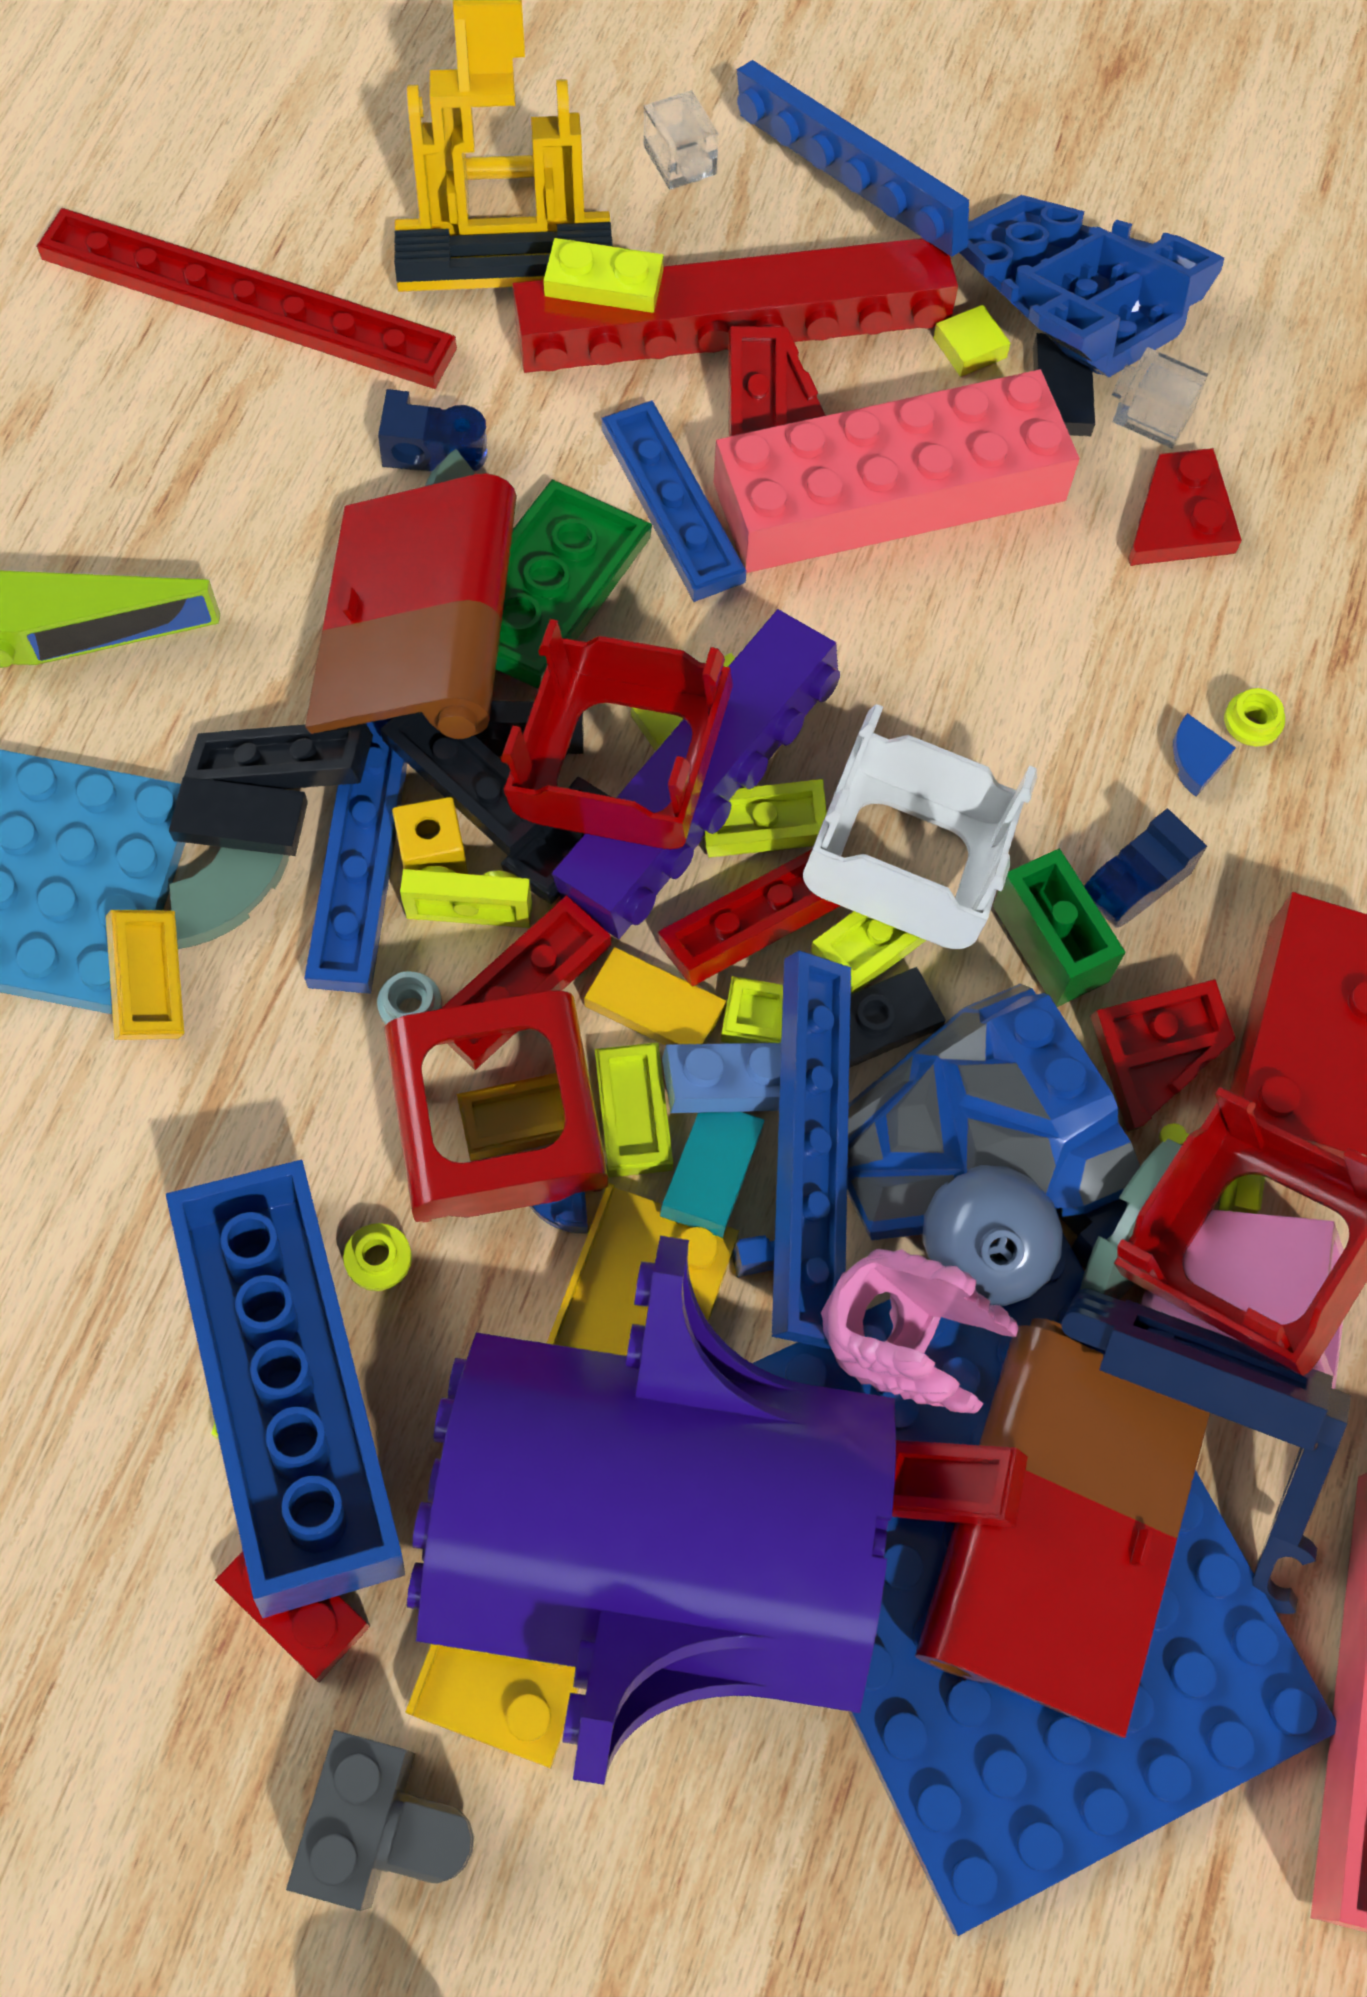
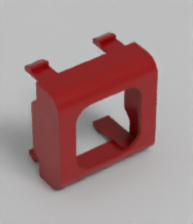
[501,619,733,849]
[384,990,608,1223]
[1114,1087,1367,1375]

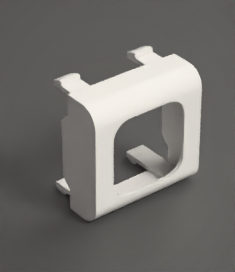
[803,704,1037,949]

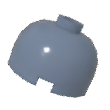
[923,1165,1063,1306]

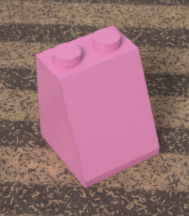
[1141,1210,1344,1389]

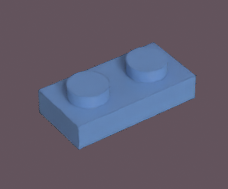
[662,1043,781,1113]

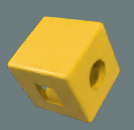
[392,797,468,874]

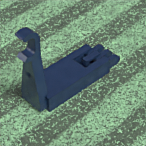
[1061,1289,1351,1614]

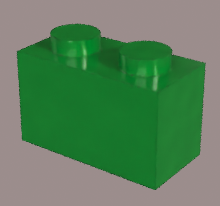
[992,848,1126,1007]

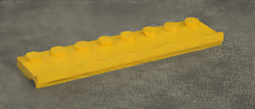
[405,1183,740,1769]

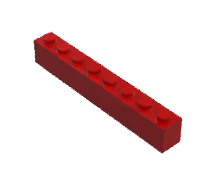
[513,238,958,373]

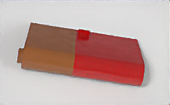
[305,473,517,739]
[915,1318,1210,1738]

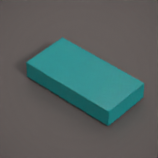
[660,1111,765,1238]

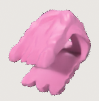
[821,1249,1019,1414]

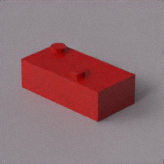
[1230,892,1367,1159]

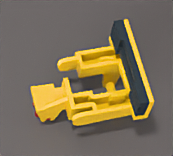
[394,0,613,292]

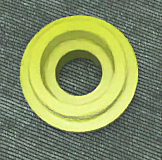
[1224,688,1286,747]
[343,1223,412,1291]

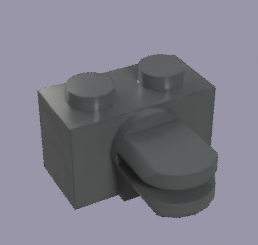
[286,1730,474,1911]

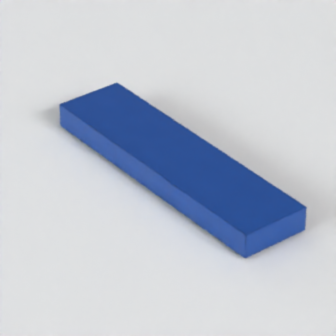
[601,400,747,602]

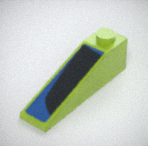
[0,570,220,668]

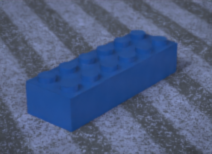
[166,1159,406,1618]

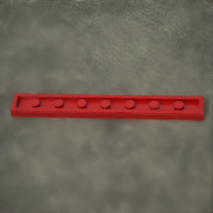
[37,208,457,389]

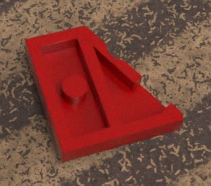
[729,326,826,437]
[1128,448,1242,566]
[1090,979,1236,1132]

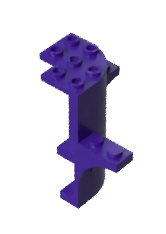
[407,1236,896,1785]

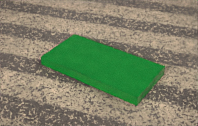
[496,479,652,689]

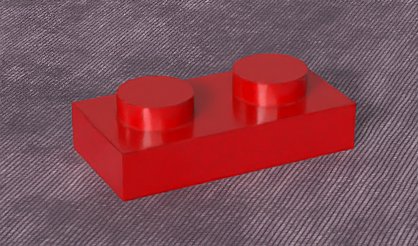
[215,1551,370,1683]

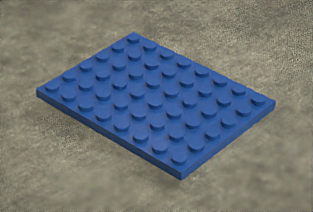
[752,1233,1336,1936]

